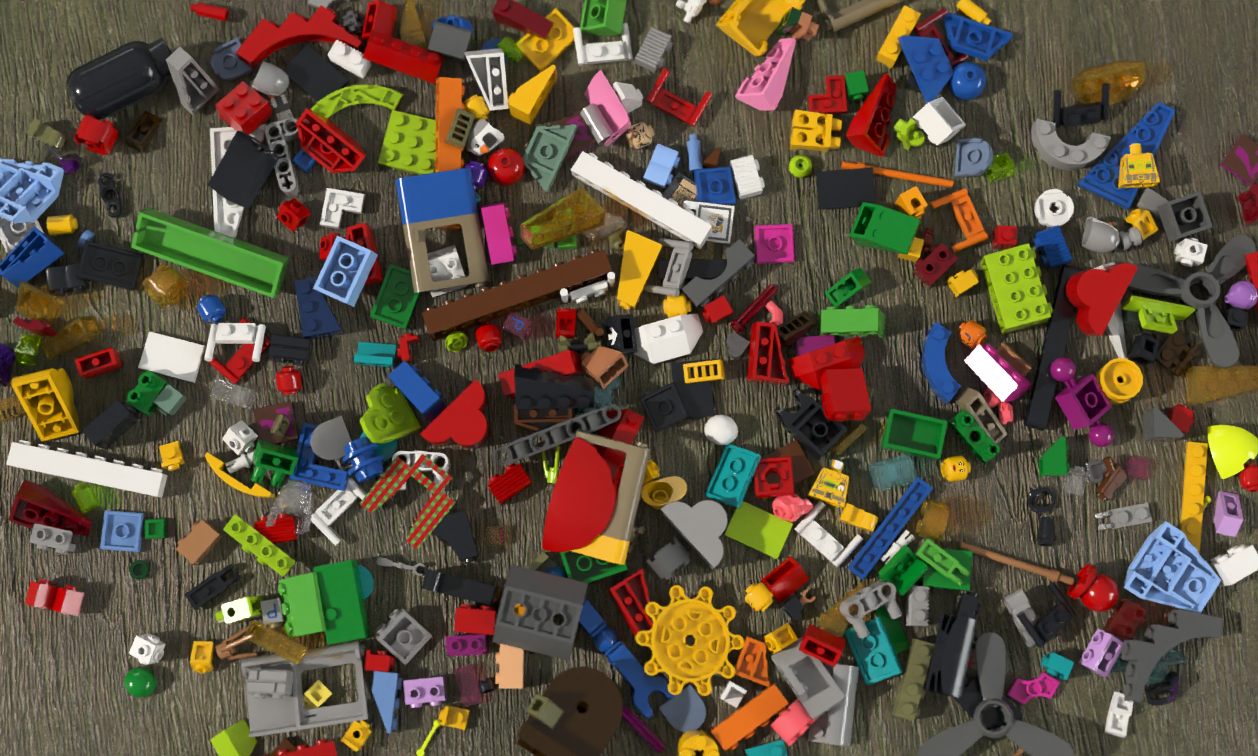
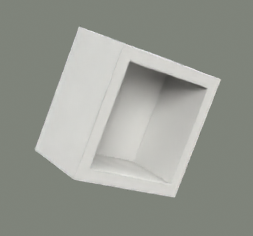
[913,97,966,146]
[1209,544,1258,586]

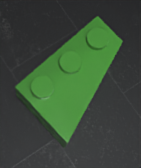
[821,305,885,338]

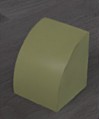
[526,694,563,728]

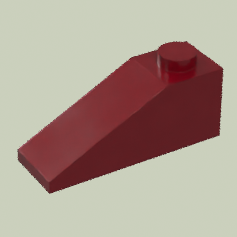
[492,0,554,40]

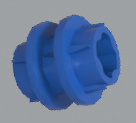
[342,436,385,483]

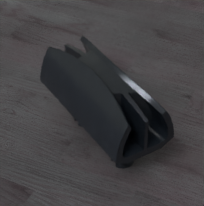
[926,613,978,698]

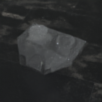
[209,378,257,411]

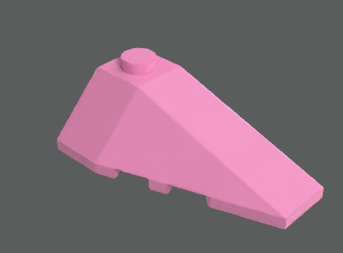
[735,38,796,111]

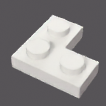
[320,188,365,229]

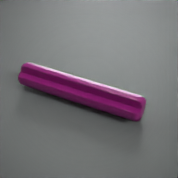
[622,706,666,753]

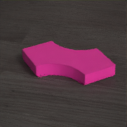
[1006,672,1061,705]

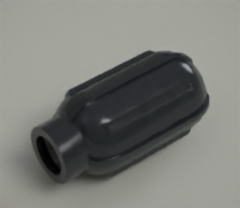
[66,38,172,120]

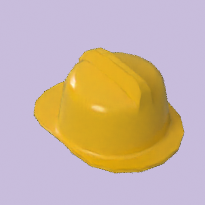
[641,476,687,510]

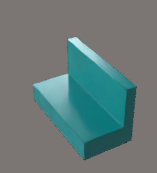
[354,342,397,368]

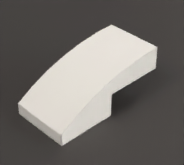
[1104,691,1133,738]

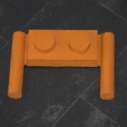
[930,188,988,253]

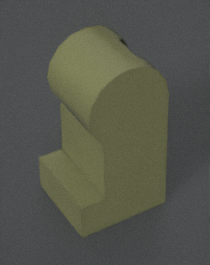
[26,118,68,150]

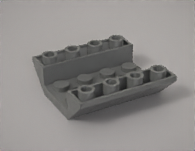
[493,565,588,661]

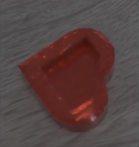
[922,227,934,251]

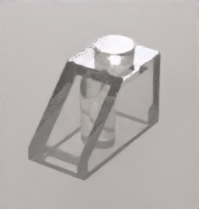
[580,207,627,239]

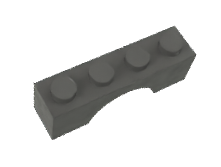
[682,239,755,308]

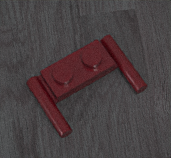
[914,8,971,69]

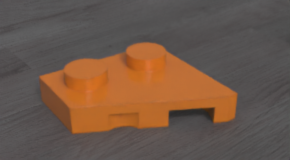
[735,636,770,687]

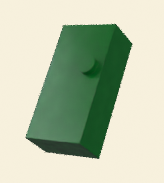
[313,559,371,645]

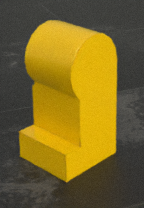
[839,503,879,532]

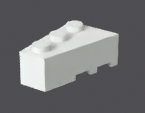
[464,48,509,111]

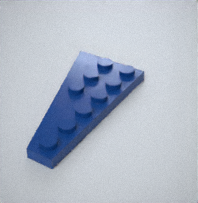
[1077,102,1176,210]

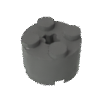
[646,536,691,580]

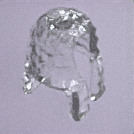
[266,480,312,535]

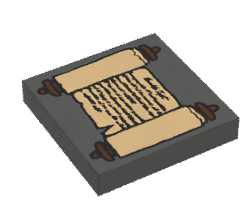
[662,172,698,215]

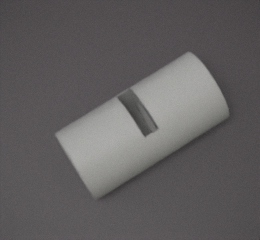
[580,103,615,145]

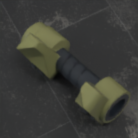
[558,332,601,353]

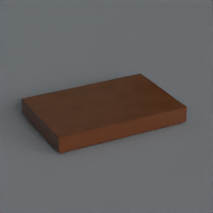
[752,440,815,501]

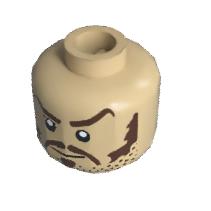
[625,122,655,150]

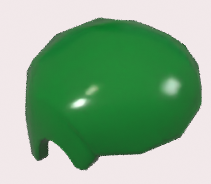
[124,666,157,699]

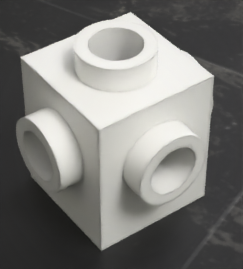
[1174,238,1207,267]
[222,420,258,455]
[129,634,166,665]

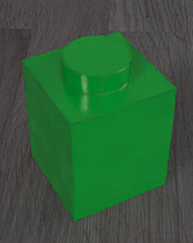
[844,70,869,102]

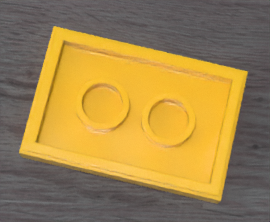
[515,8,575,72]

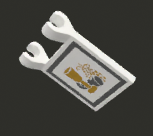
[683,201,735,244]

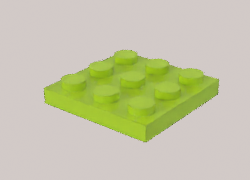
[378,110,436,175]

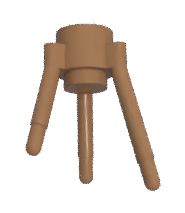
[216,624,258,661]

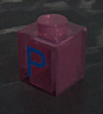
[502,311,533,341]

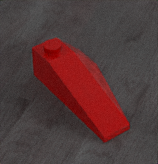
[846,74,897,157]

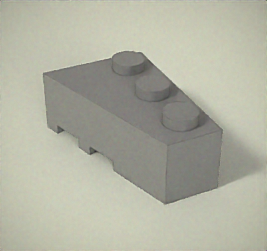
[166,47,220,115]

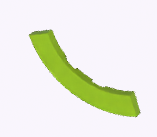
[311,84,404,119]

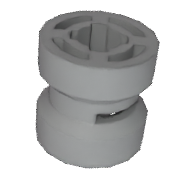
[1118,227,1142,251]

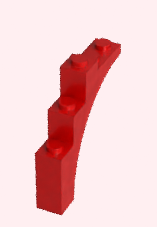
[236,5,363,70]

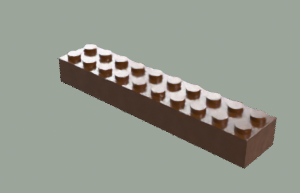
[422,249,612,341]

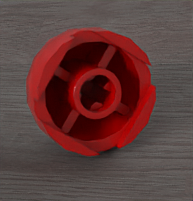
[488,148,525,186]

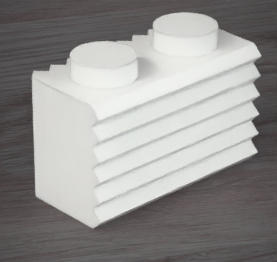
[328,40,372,78]
[730,155,765,200]

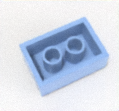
[313,236,378,307]

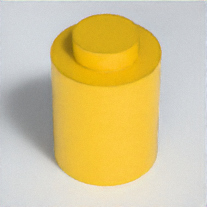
[47,214,78,235]

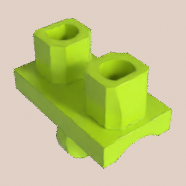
[894,118,925,151]

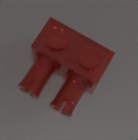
[1102,598,1147,642]

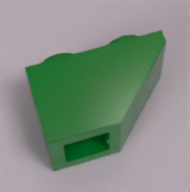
[1039,437,1070,477]

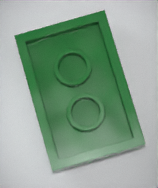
[370,264,421,330]

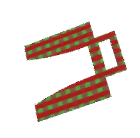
[359,454,456,550]

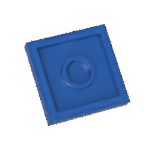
[694,166,736,205]

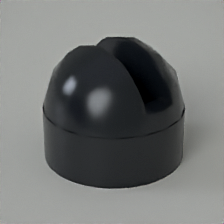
[478,678,495,694]

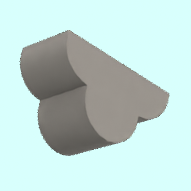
[660,500,727,569]

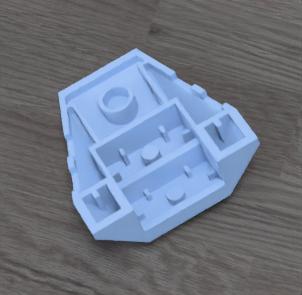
[0,159,64,223]
[1123,521,1221,613]

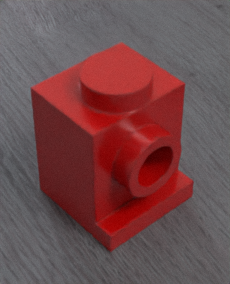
[365,650,395,672]

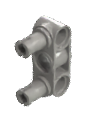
[840,581,902,638]

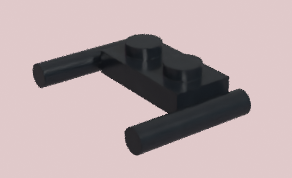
[1053,83,1110,127]
[1016,582,1076,648]

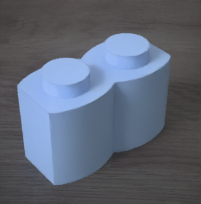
[643,144,681,189]

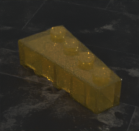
[520,187,606,250]
[1186,366,1258,407]

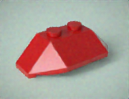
[296,108,366,173]
[787,336,865,390]

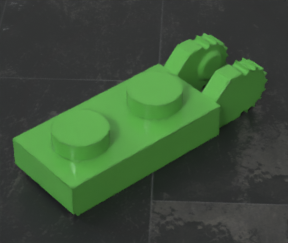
[915,538,970,586]

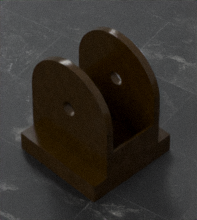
[514,667,623,756]

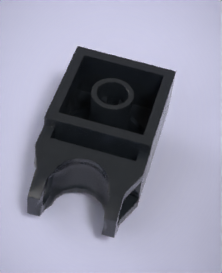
[774,389,848,461]

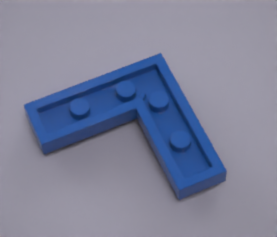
[289,423,349,491]

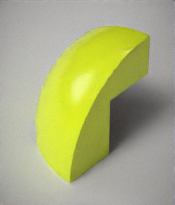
[1207,425,1258,479]

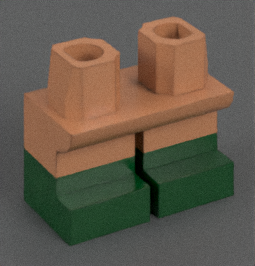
[776,7,819,42]

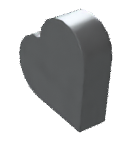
[726,333,750,358]
[1084,460,1107,484]

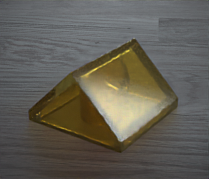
[16,280,64,325]

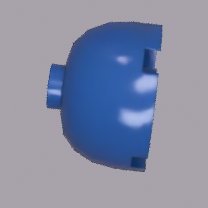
[948,62,986,101]

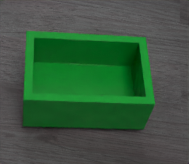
[880,408,948,461]

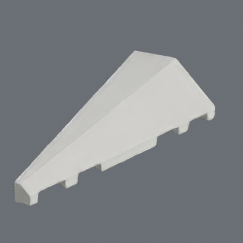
[1094,262,1128,359]

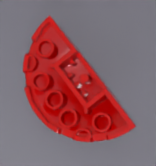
[542,437,616,552]

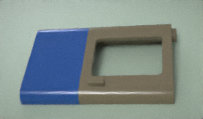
[395,168,490,293]

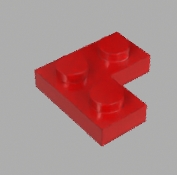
[808,75,847,114]

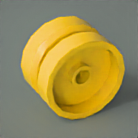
[1095,358,1143,405]

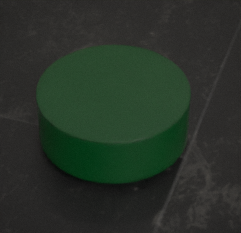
[129,560,150,580]

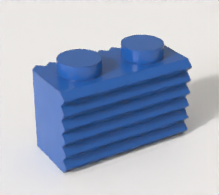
[1033,225,1072,271]

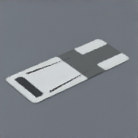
[271,94,296,128]

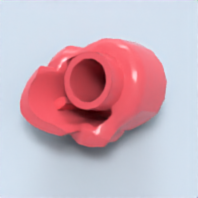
[772,494,813,522]

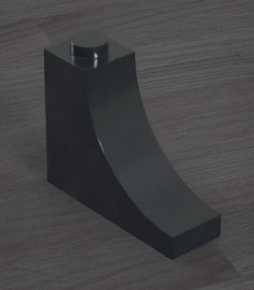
[409,510,480,564]

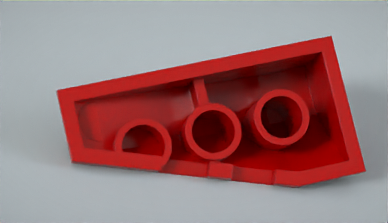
[596,409,645,481]

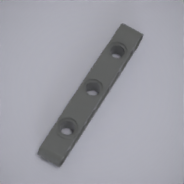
[494,404,621,465]

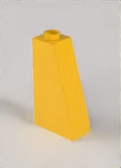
[617,230,662,310]

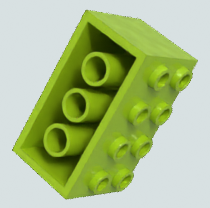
[980,243,1053,335]

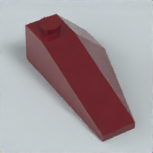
[8,479,92,536]

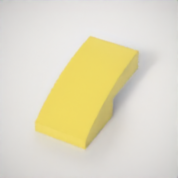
[303,679,332,718]

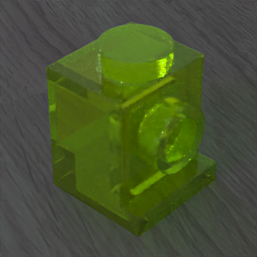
[985,152,1015,183]

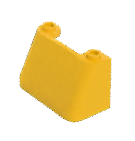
[717,0,805,56]

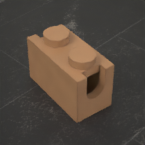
[176,519,223,565]

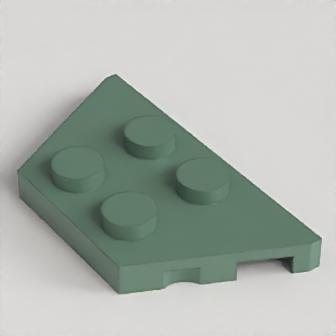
[523,124,579,193]

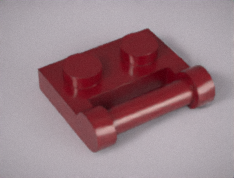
[1238,184,1258,226]

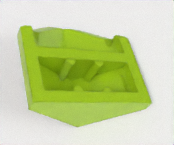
[210,719,258,756]

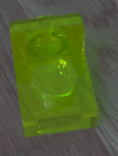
[14,333,42,365]

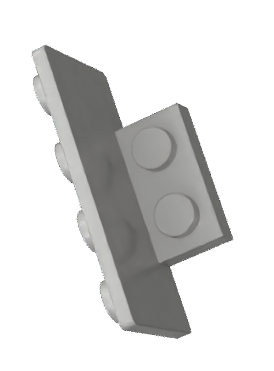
[771,637,846,719]

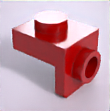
[555,308,576,339]
[397,333,420,363]

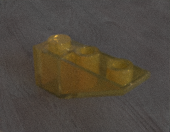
[244,620,308,665]

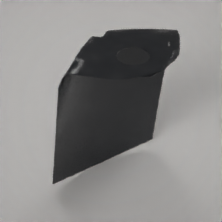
[208,131,278,209]

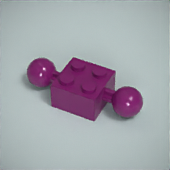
[1050,357,1114,447]

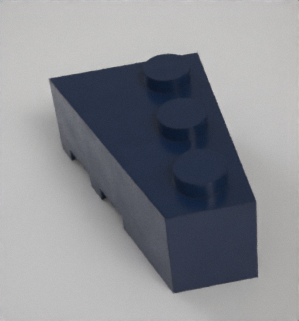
[294,278,344,340]

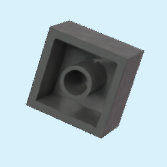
[1157,191,1213,242]

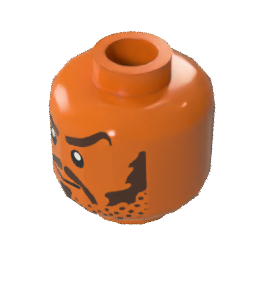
[957,320,987,348]

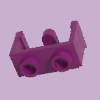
[446,634,488,656]

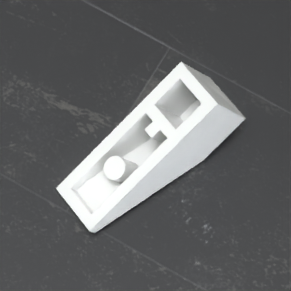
[613,82,643,113]

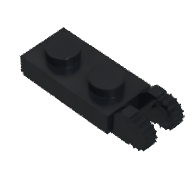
[184,564,241,611]

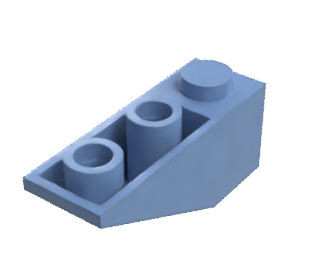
[372,671,403,734]

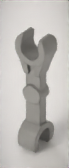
[376,557,426,576]

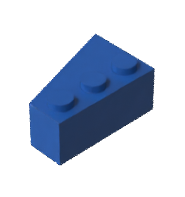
[0,227,64,288]
[388,361,447,423]

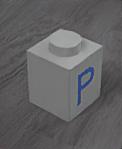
[260,598,285,628]

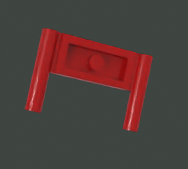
[646,68,713,127]
[207,317,271,385]

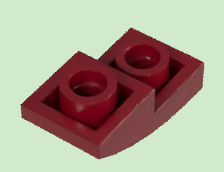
[13,316,57,337]

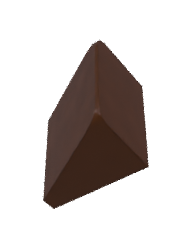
[703,147,721,168]

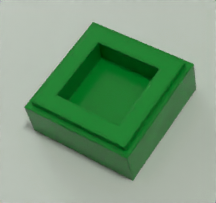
[145,519,166,539]

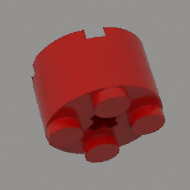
[73,115,119,155]

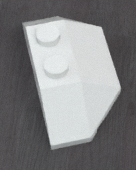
[633,314,703,364]

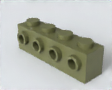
[891,639,935,721]

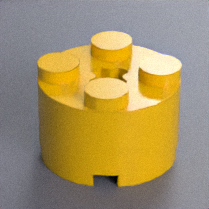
[677,730,719,756]

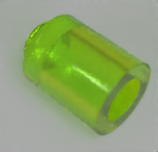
[71,482,100,513]

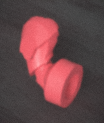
[983,387,1014,425]

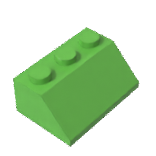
[580,0,626,37]
[278,572,326,639]

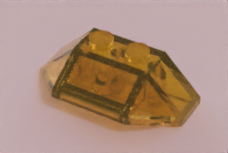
[1072,60,1147,105]

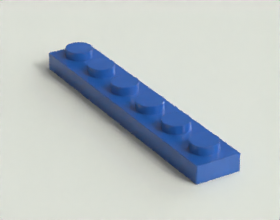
[847,476,933,580]

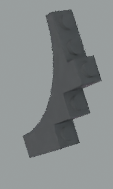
[1121,609,1223,702]

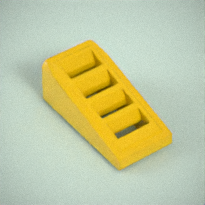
[683,359,725,383]

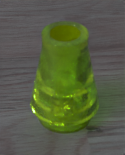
[496,35,524,63]

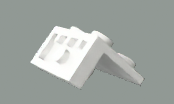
[427,245,468,297]

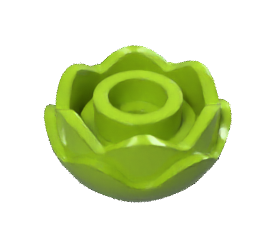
[789,155,812,178]
[445,331,468,352]

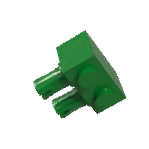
[127,369,171,416]
[250,440,298,488]

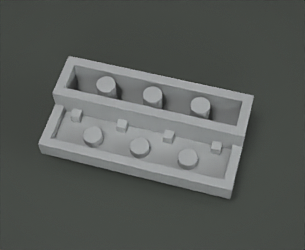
[808,662,859,746]

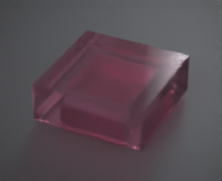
[1126,456,1150,480]

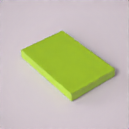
[724,501,793,559]

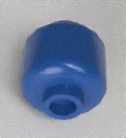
[197,294,226,324]

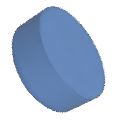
[78,229,95,248]

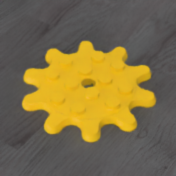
[636,585,745,696]

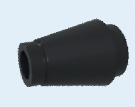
[1036,517,1056,547]

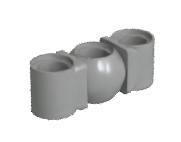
[1003,589,1037,648]

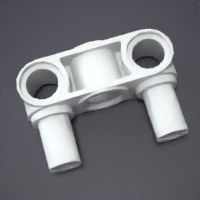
[392,451,450,492]

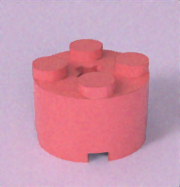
[770,699,818,746]

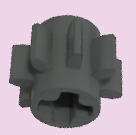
[343,10,365,35]

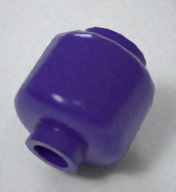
[464,161,488,190]

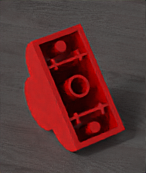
[1066,263,1138,337]
[420,380,490,449]

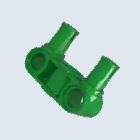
[948,409,1000,464]

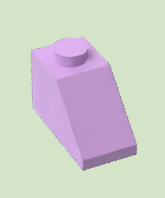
[1214,491,1244,537]

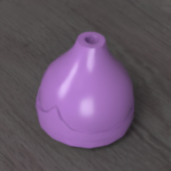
[1224,281,1258,310]

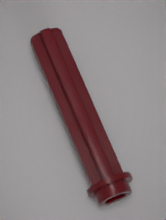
[730,283,778,333]

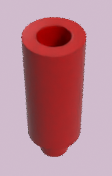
[190,2,229,22]

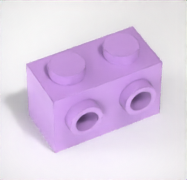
[1079,629,1124,678]
[404,676,447,708]

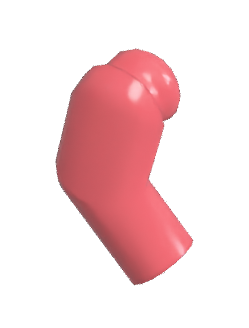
[765,300,783,327]

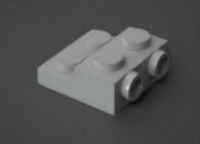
[375,607,432,665]

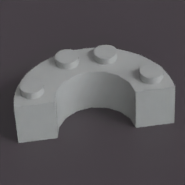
[1031,119,1111,170]

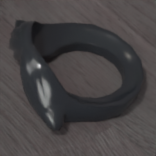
[1027,487,1056,516]

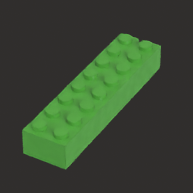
[131,208,290,298]

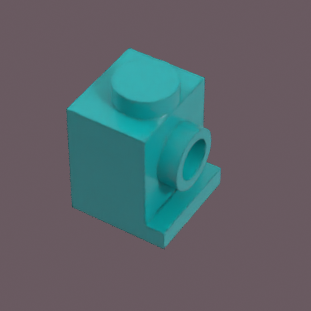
[1040,652,1074,680]

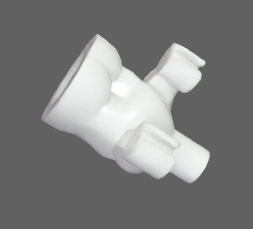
[676,0,707,24]

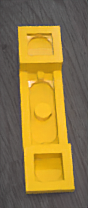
[205,452,275,498]

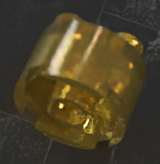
[142,263,190,309]
[915,499,951,542]

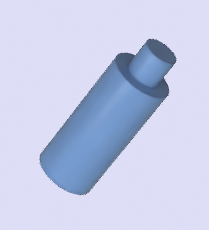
[687,134,703,173]

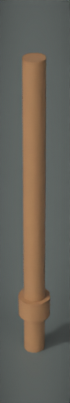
[959,542,1074,585]

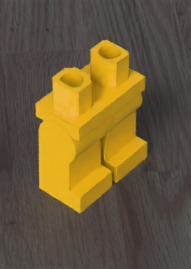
[790,110,842,152]

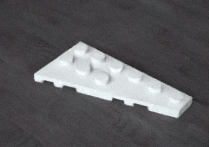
[210,124,267,238]

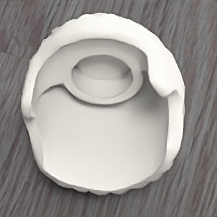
[704,415,738,445]

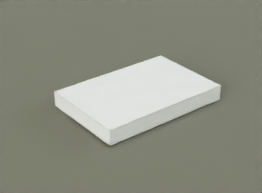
[138,331,205,383]

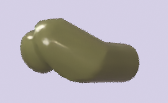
[609,223,625,251]

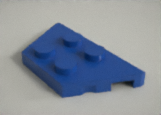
[942,12,1013,61]
[898,35,954,104]

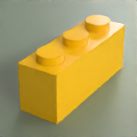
[876,5,921,68]

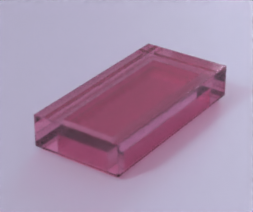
[454,664,482,707]

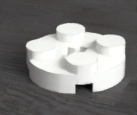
[1034,189,1074,227]

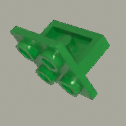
[878,545,929,595]

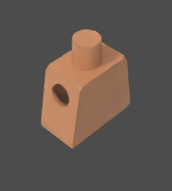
[581,346,628,389]

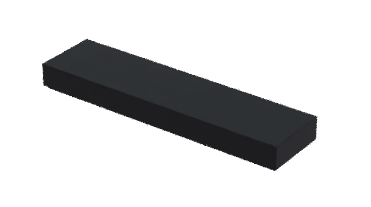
[658,259,727,280]

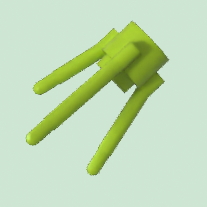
[541,441,573,483]

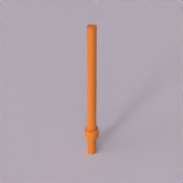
[841,161,954,188]

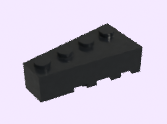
[514,364,595,409]

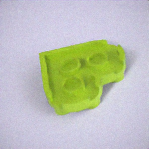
[360,383,421,444]

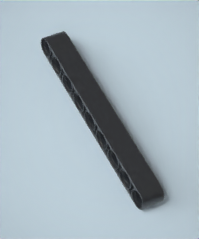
[1024,264,1083,431]

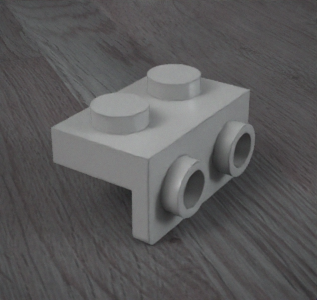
[29,524,76,555]

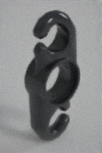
[98,173,123,218]

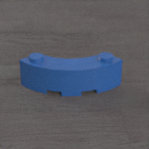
[922,322,961,404]

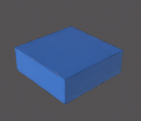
[292,149,317,173]

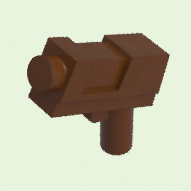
[576,308,604,339]
[1096,456,1127,501]

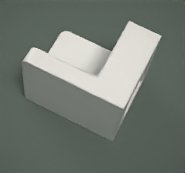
[719,681,747,708]

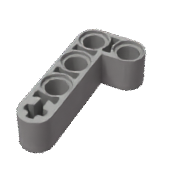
[265,118,299,197]

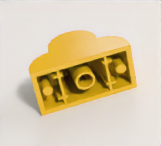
[11,368,80,441]

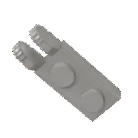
[1095,503,1152,530]

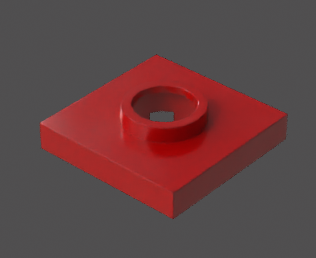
[754,456,795,498]

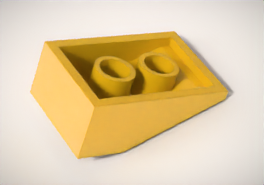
[508,65,558,126]

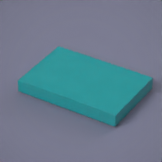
[704,444,762,509]
[844,616,903,686]

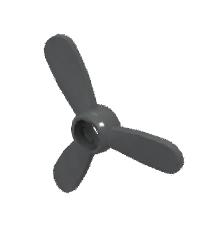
[1127,234,1256,368]
[918,632,1074,756]

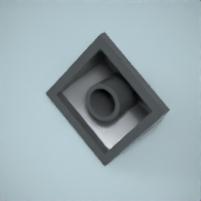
[428,21,472,63]
[1143,407,1184,442]

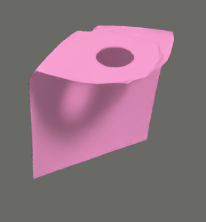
[584,70,631,147]

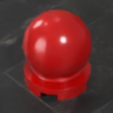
[1067,564,1119,612]

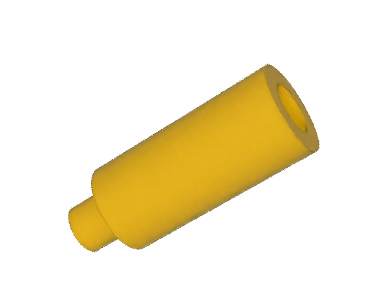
[956,0,992,25]

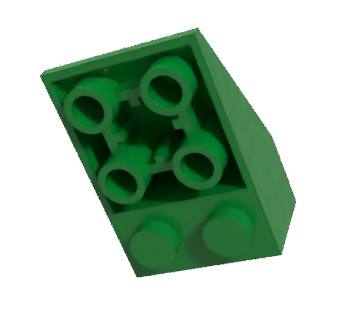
[849,202,921,255]

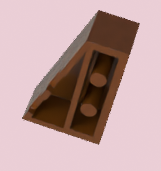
[514,404,574,442]

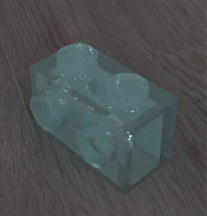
[869,454,916,491]

